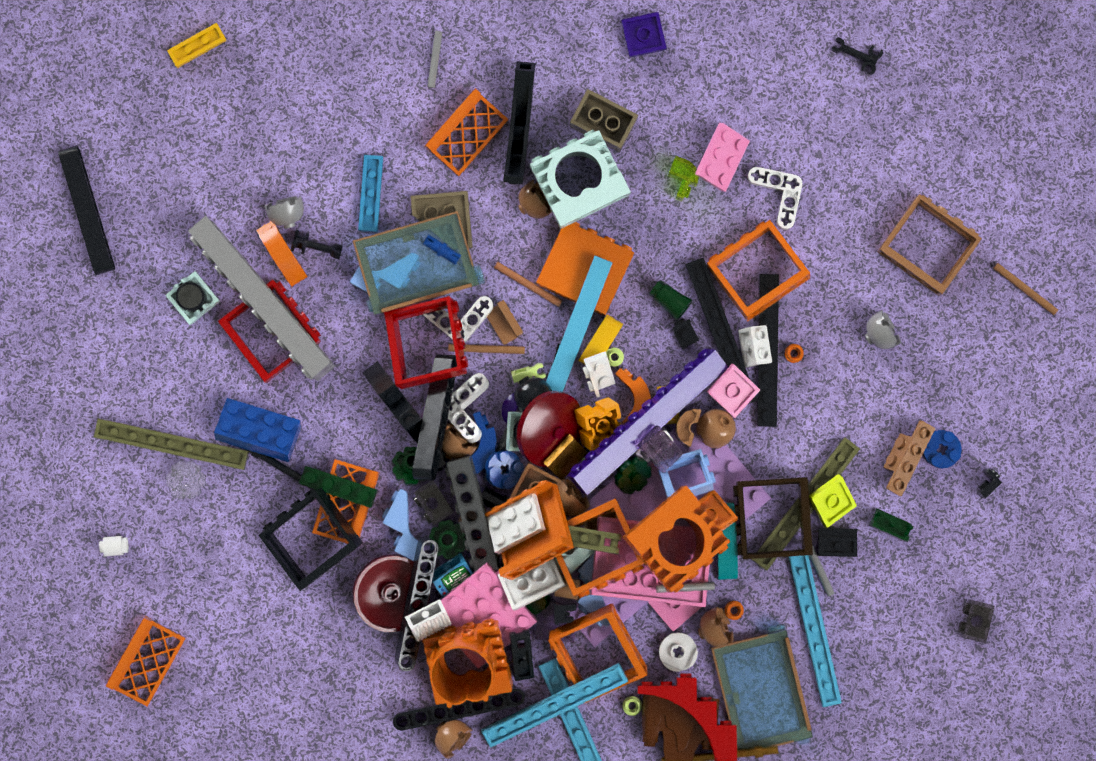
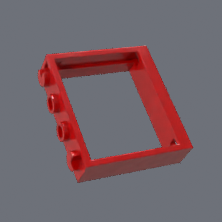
[218,280,321,383]
[384,296,468,389]

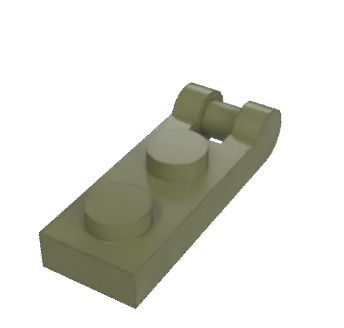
[568,526,622,554]

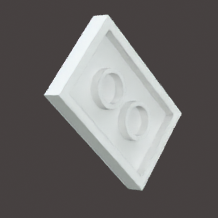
[487,493,546,554]
[498,558,567,611]

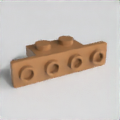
[883,420,935,496]

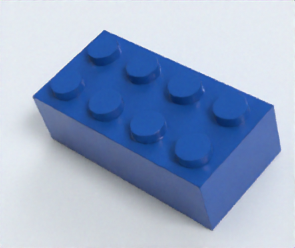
[214,398,301,462]

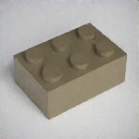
[570,89,638,153]

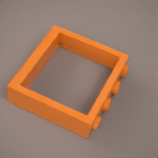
[707,220,810,322]
[556,498,645,599]
[548,603,647,703]

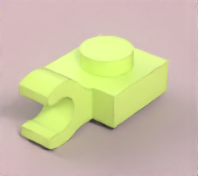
[511,363,546,384]

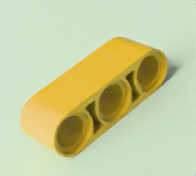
[578,314,623,365]

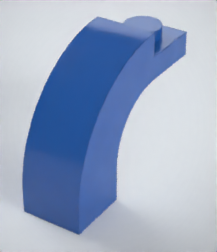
[462,412,497,479]

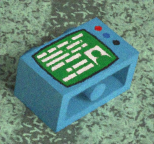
[432,553,473,597]

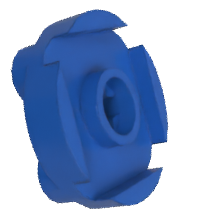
[923,430,962,469]
[485,450,524,489]

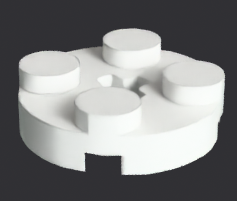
[659,632,698,672]

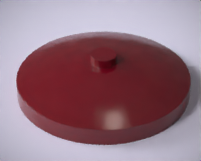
[517,391,582,467]
[353,555,430,632]

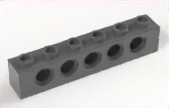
[445,455,500,571]

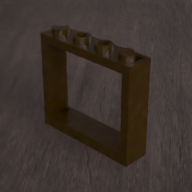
[733,477,813,559]

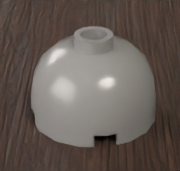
[264,196,304,229]
[865,310,901,349]

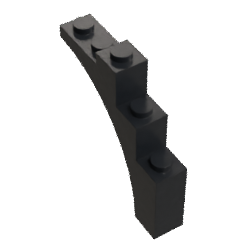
[503,61,536,185]

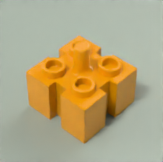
[574,397,623,451]

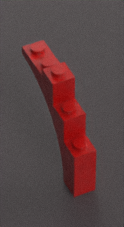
[637,673,737,761]

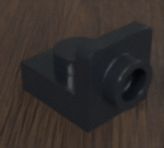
[671,318,699,349]
[977,469,1002,499]

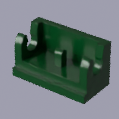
[869,508,913,542]

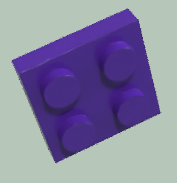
[621,12,667,58]

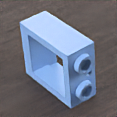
[657,449,716,498]

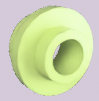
[606,348,624,367]
[622,696,642,716]

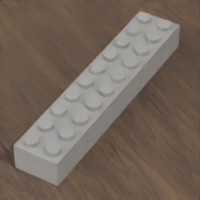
[188,216,336,381]

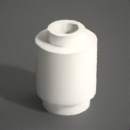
[99,536,129,556]

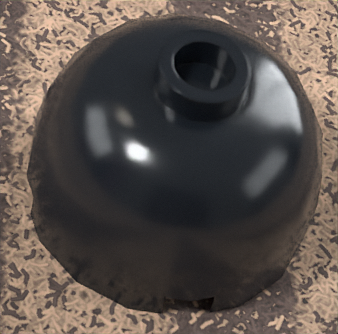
[514,376,552,412]

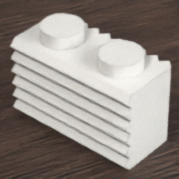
[405,599,452,642]

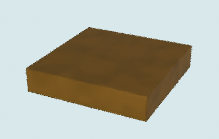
[543,434,588,480]

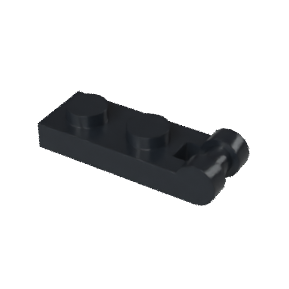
[509,629,534,681]

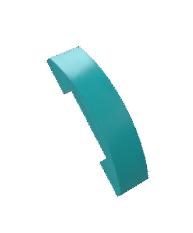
[717,502,738,580]

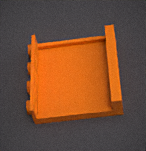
[536,222,635,316]
[485,480,574,580]

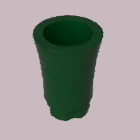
[649,280,693,321]

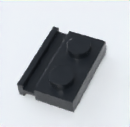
[818,528,858,557]

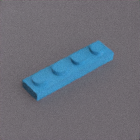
[358,155,384,233]

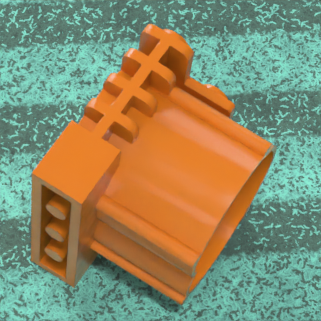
[622,486,730,593]
[422,619,513,708]

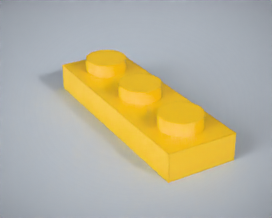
[167,23,227,68]

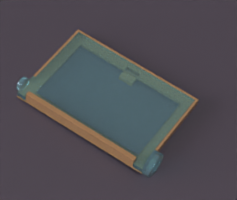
[352,211,485,315]
[711,624,813,750]

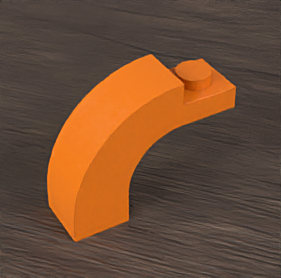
[257,221,308,287]
[614,368,651,424]

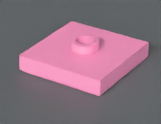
[707,364,760,418]
[648,601,702,632]

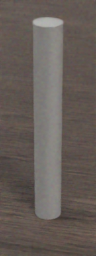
[427,31,443,88]
[809,545,835,596]
[656,582,715,593]

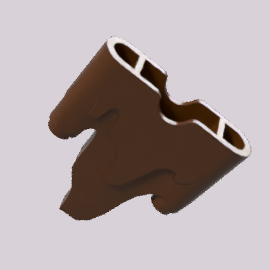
[642,695,719,761]

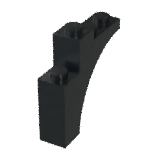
[363,361,422,444]

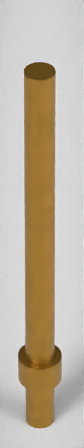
[662,745,779,761]

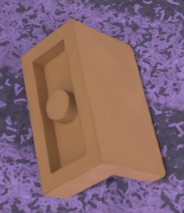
[487,300,524,345]

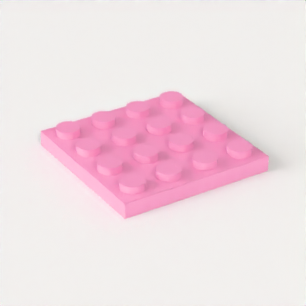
[441,562,537,669]

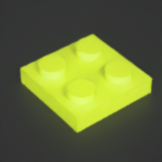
[809,474,857,528]

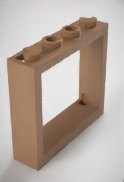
[877,194,982,296]

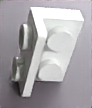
[738,325,772,368]
[583,352,616,398]

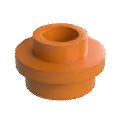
[784,344,804,363]
[724,601,744,620]

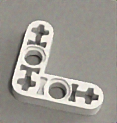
[747,167,802,230]
[423,296,494,342]
[448,373,489,443]

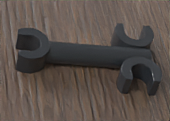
[831,37,883,76]
[291,230,343,259]

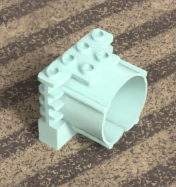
[530,130,631,229]

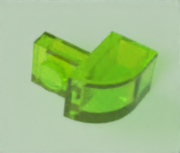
[668,156,699,202]

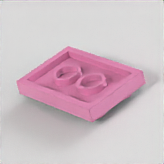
[695,123,750,192]

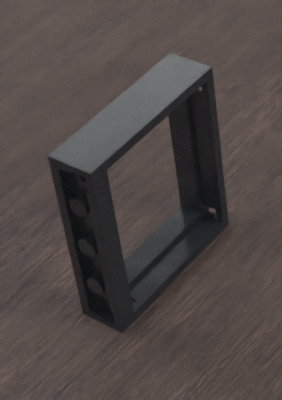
[258,487,363,591]

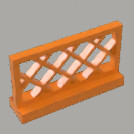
[424,88,509,176]
[312,459,380,544]
[106,615,186,707]

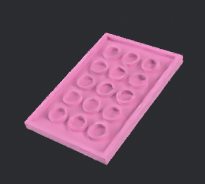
[590,517,710,607]

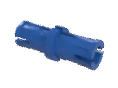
[422,234,461,265]

